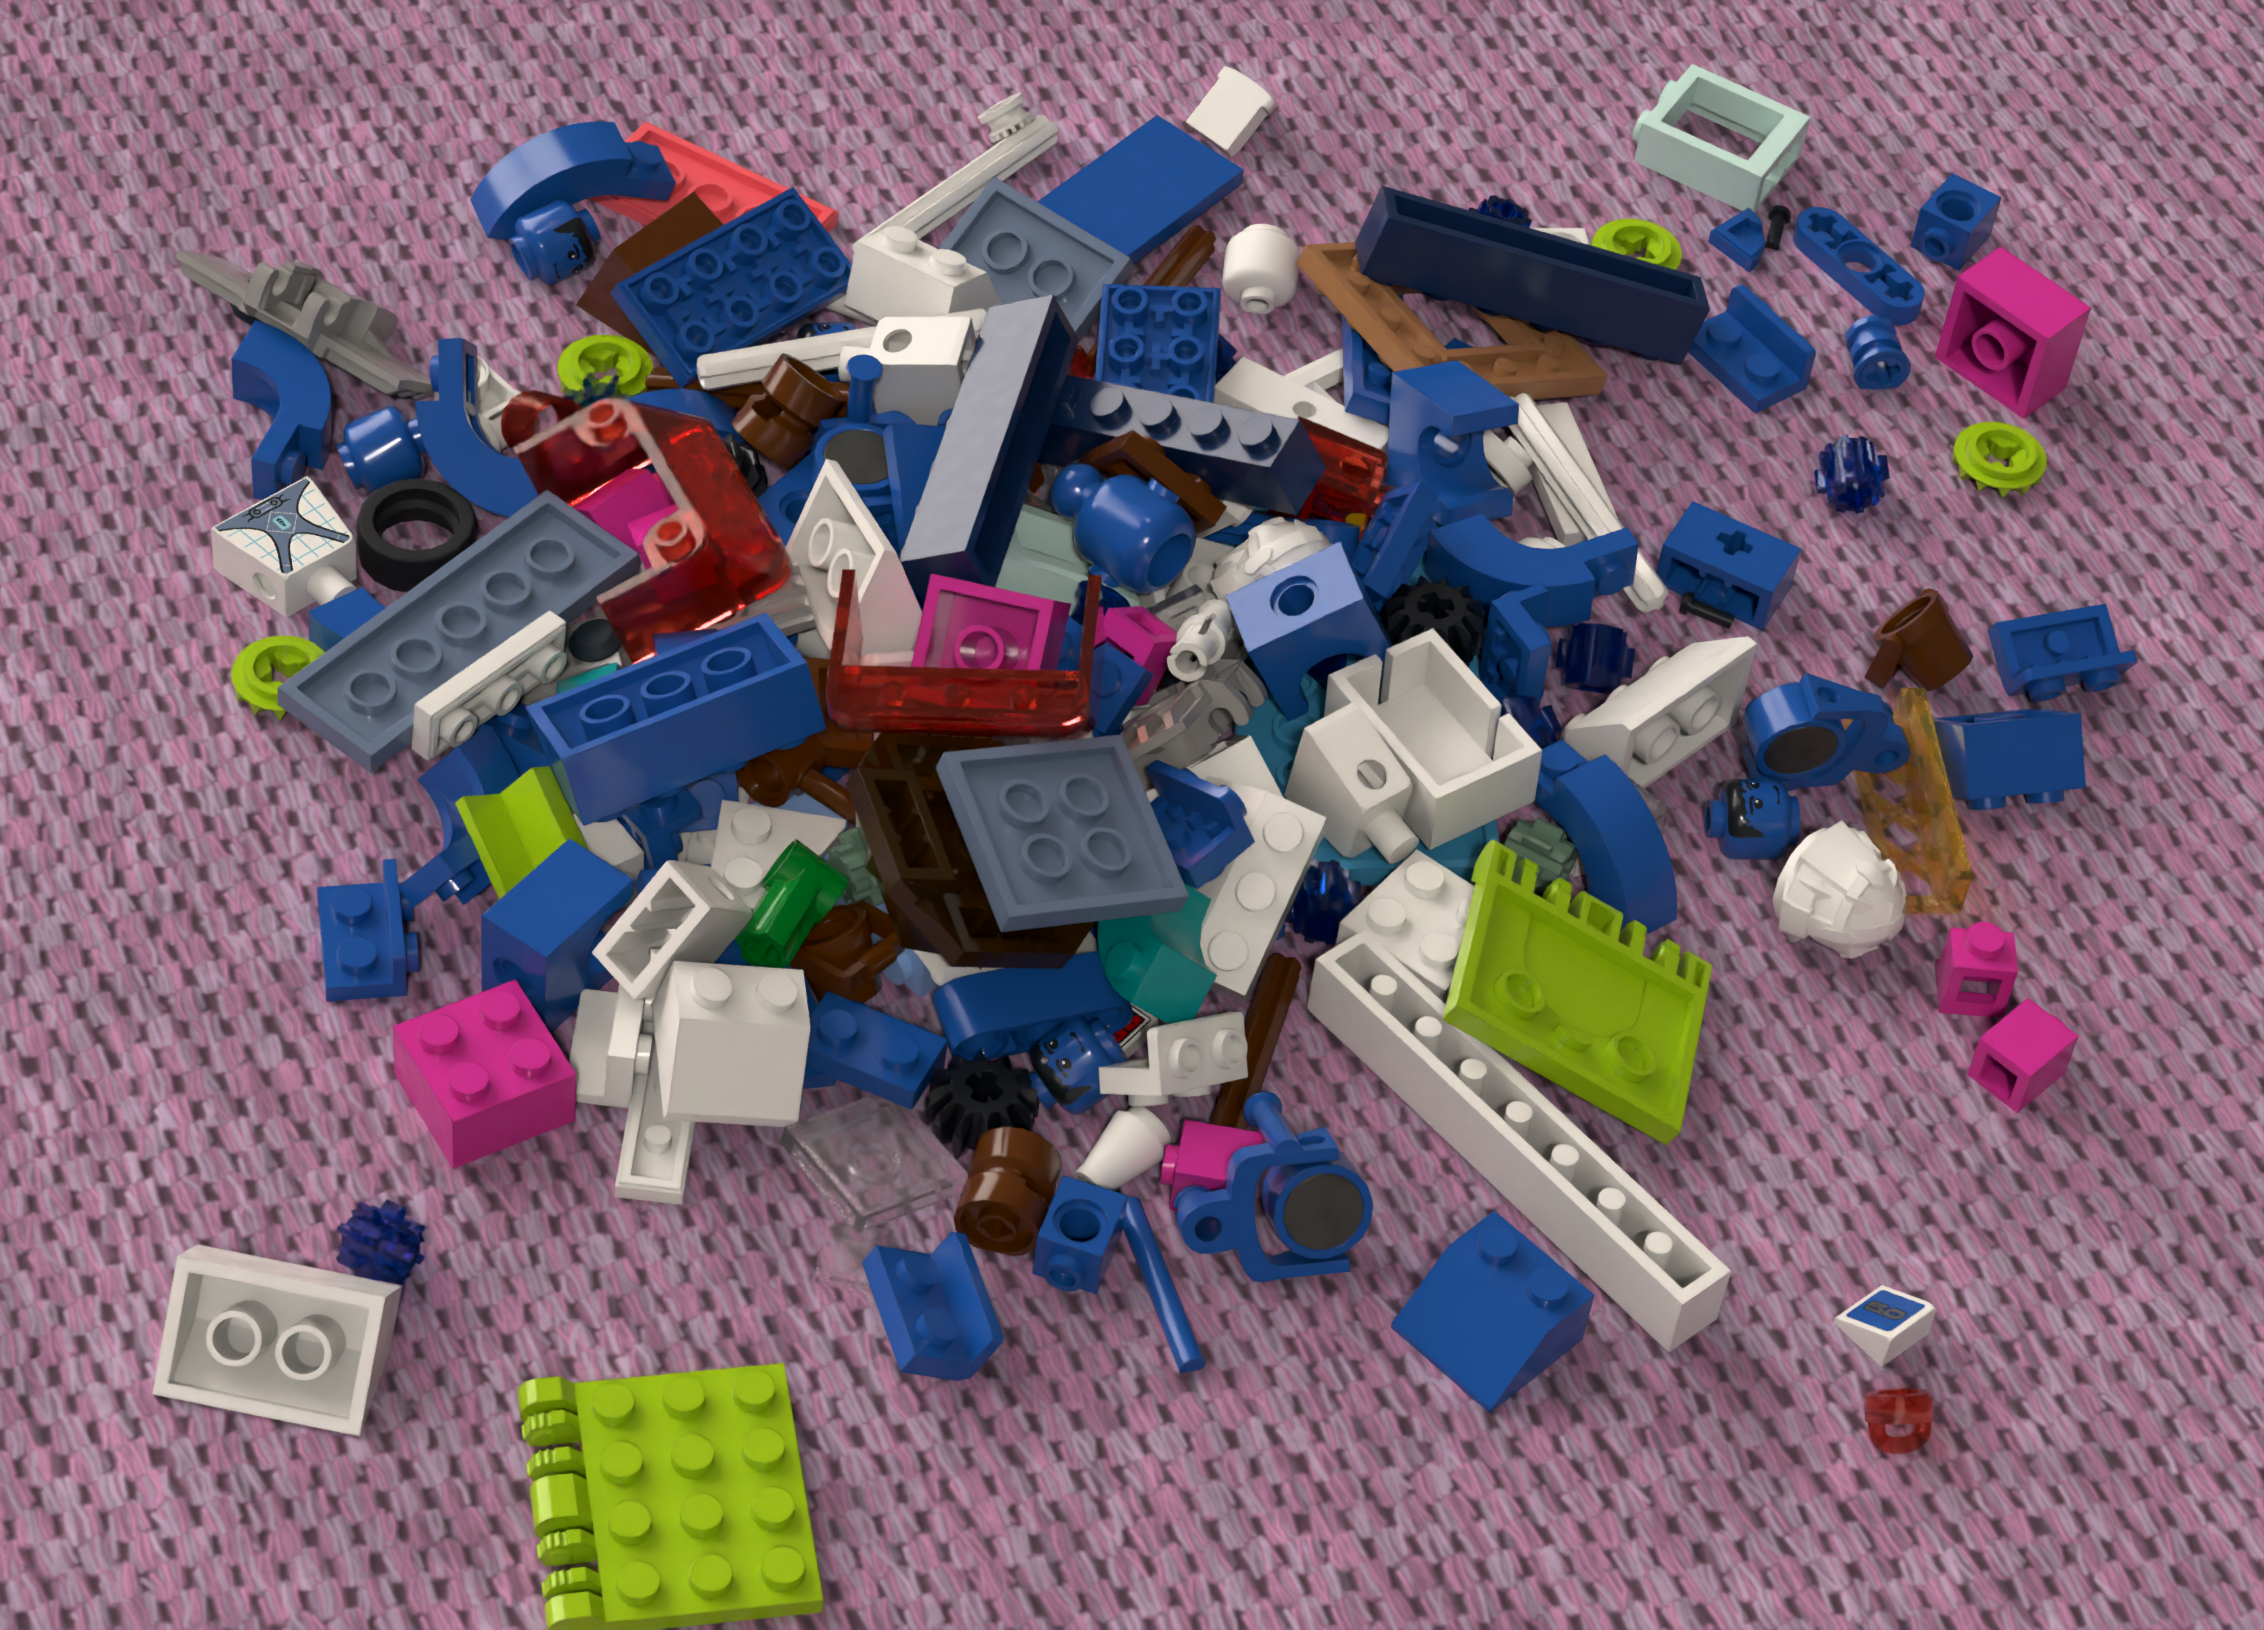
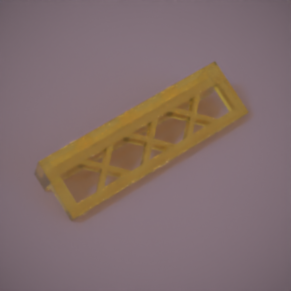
[1842,688,1973,914]

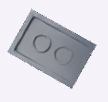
[938,176,1135,345]

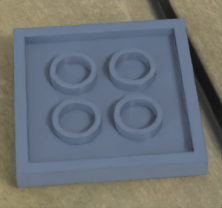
[936,735,1189,932]

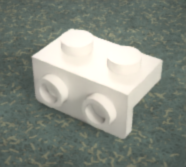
[569,954,656,1108]
[1098,1012,1248,1106]

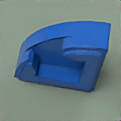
[1708,208,1765,273]

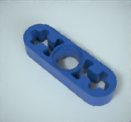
[1793,207,1925,325]

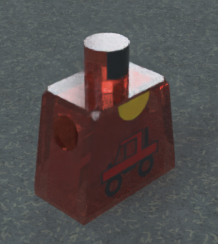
[1267,416,1399,541]

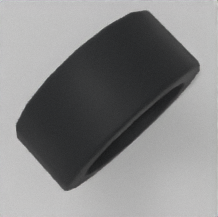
[357,478,476,593]

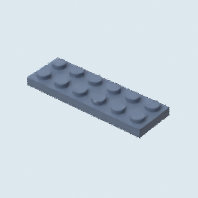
[277,490,639,773]

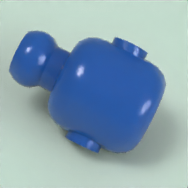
[1050,463,1196,594]

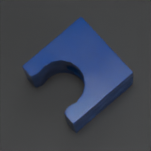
[1386,360,1519,526]
[1225,542,1393,722]
[481,838,633,1034]

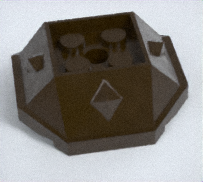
[846,732,1096,969]

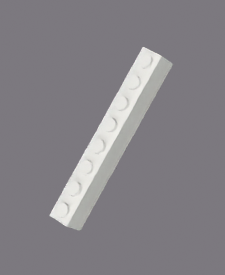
[1307,929,1731,1352]

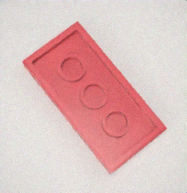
[588,121,839,233]

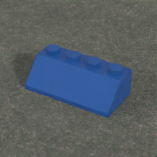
[525,612,827,826]

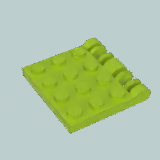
[1442,839,1712,1145]
[517,1363,823,1630]

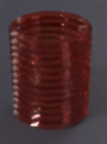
[501,390,590,464]

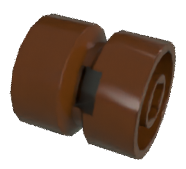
[731,353,845,469]
[953,1127,1062,1257]

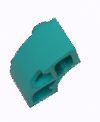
[1098,883,1217,1024]

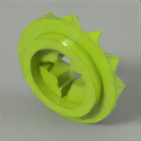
[1591,218,1682,270]
[557,335,653,410]
[1951,422,2047,498]
[231,636,325,720]

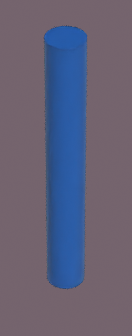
[1123,1197,1206,1374]

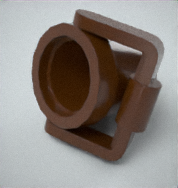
[1864,588,1974,691]
[789,900,905,1003]

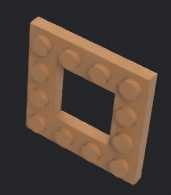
[1297,242,1609,400]

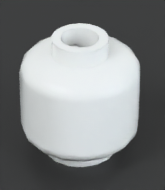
[1222,224,1300,314]

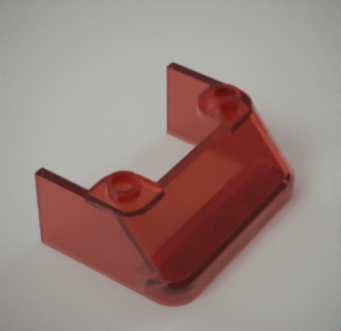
[513,398,792,664]
[825,569,1105,741]

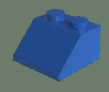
[1918,708,2086,810]
[1391,1210,1595,1413]

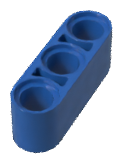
[932,951,1134,1062]

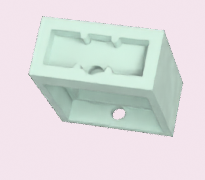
[1632,64,1810,213]
[995,504,1139,633]

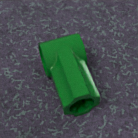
[734,839,849,969]

